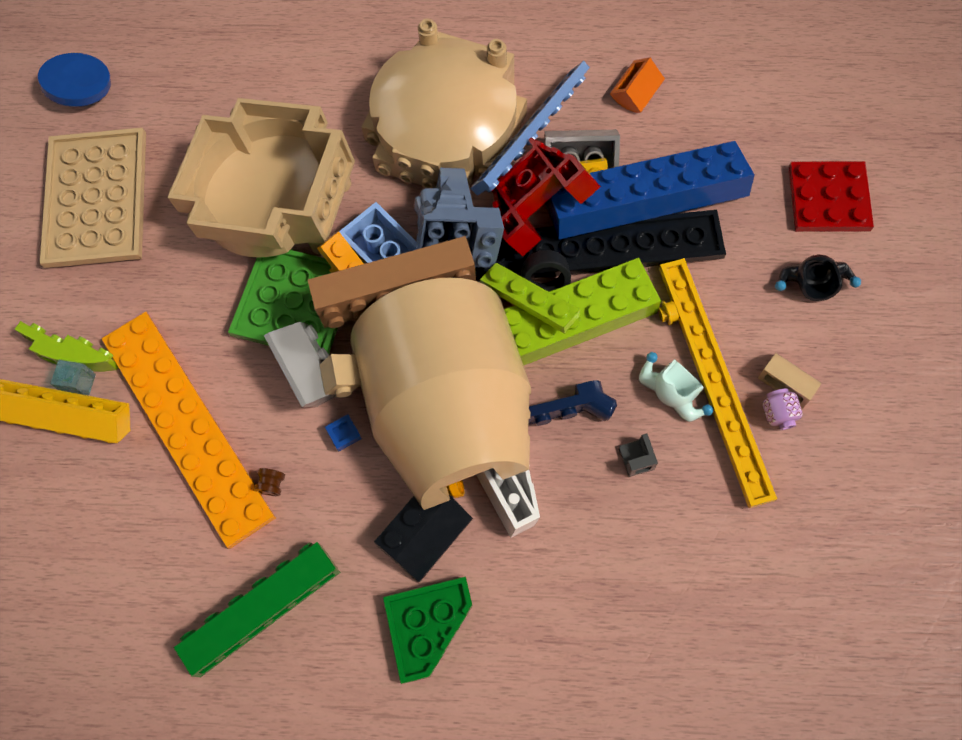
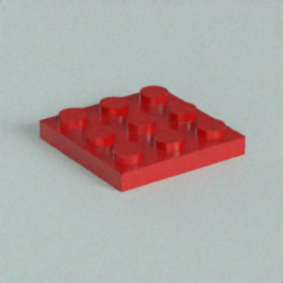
[789,161,874,232]

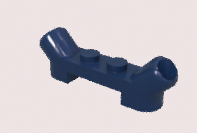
[528,380,617,426]

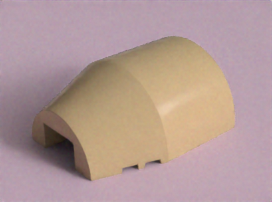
[351,278,531,510]

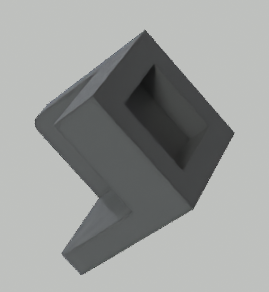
[619,433,658,477]

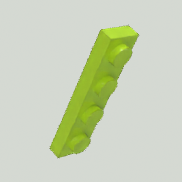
[480,263,580,334]

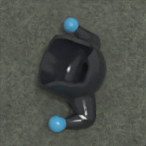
[775,254,861,301]

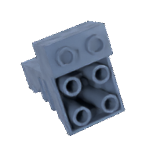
[414,168,504,268]

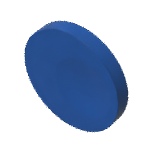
[38,53,111,107]

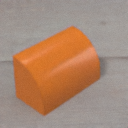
[610,57,665,113]

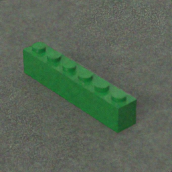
[173,542,341,678]

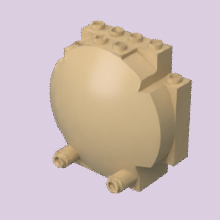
[362,19,527,188]
[168,98,355,258]

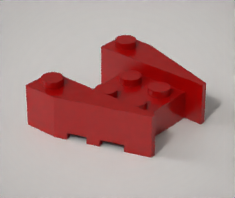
[492,138,601,256]

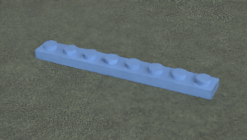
[471,61,590,196]

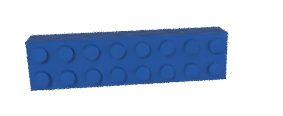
[545,141,755,239]

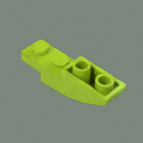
[14,321,118,372]

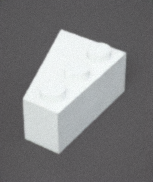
[476,465,540,538]

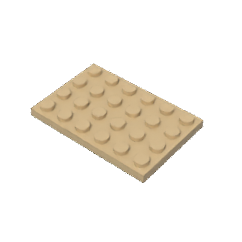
[40,128,146,268]

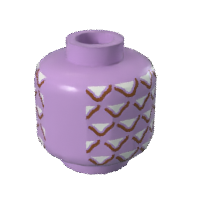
[763,388,803,430]

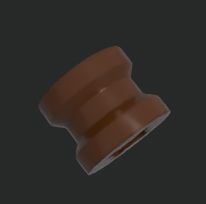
[253,468,285,497]

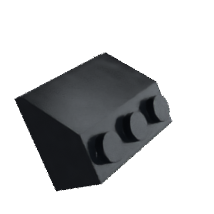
[374,493,473,583]

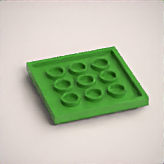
[228,250,338,355]

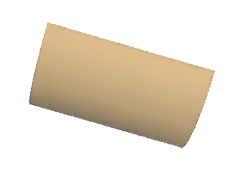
[758,353,821,408]

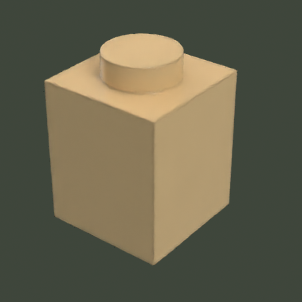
[320,354,361,398]

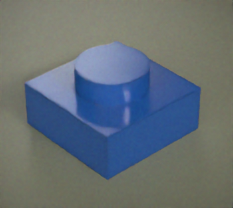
[325,414,362,452]

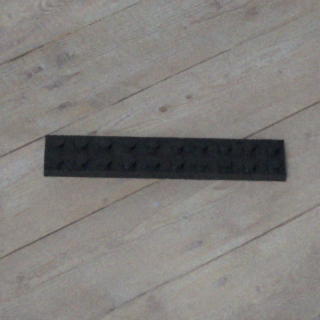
[475,209,726,283]

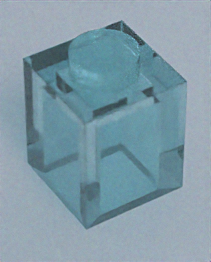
[50,360,96,396]

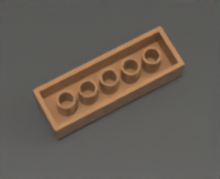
[308,236,476,328]

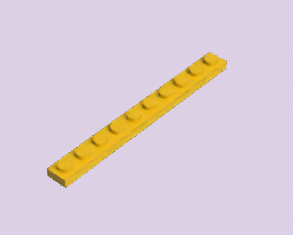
[659,258,777,509]

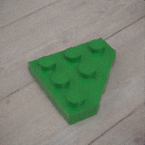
[383,577,473,684]

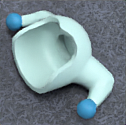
[639,352,713,422]

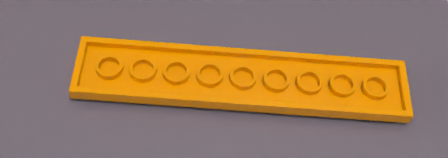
[101,312,276,549]

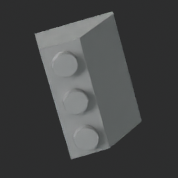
[544,129,620,169]
[264,322,336,407]

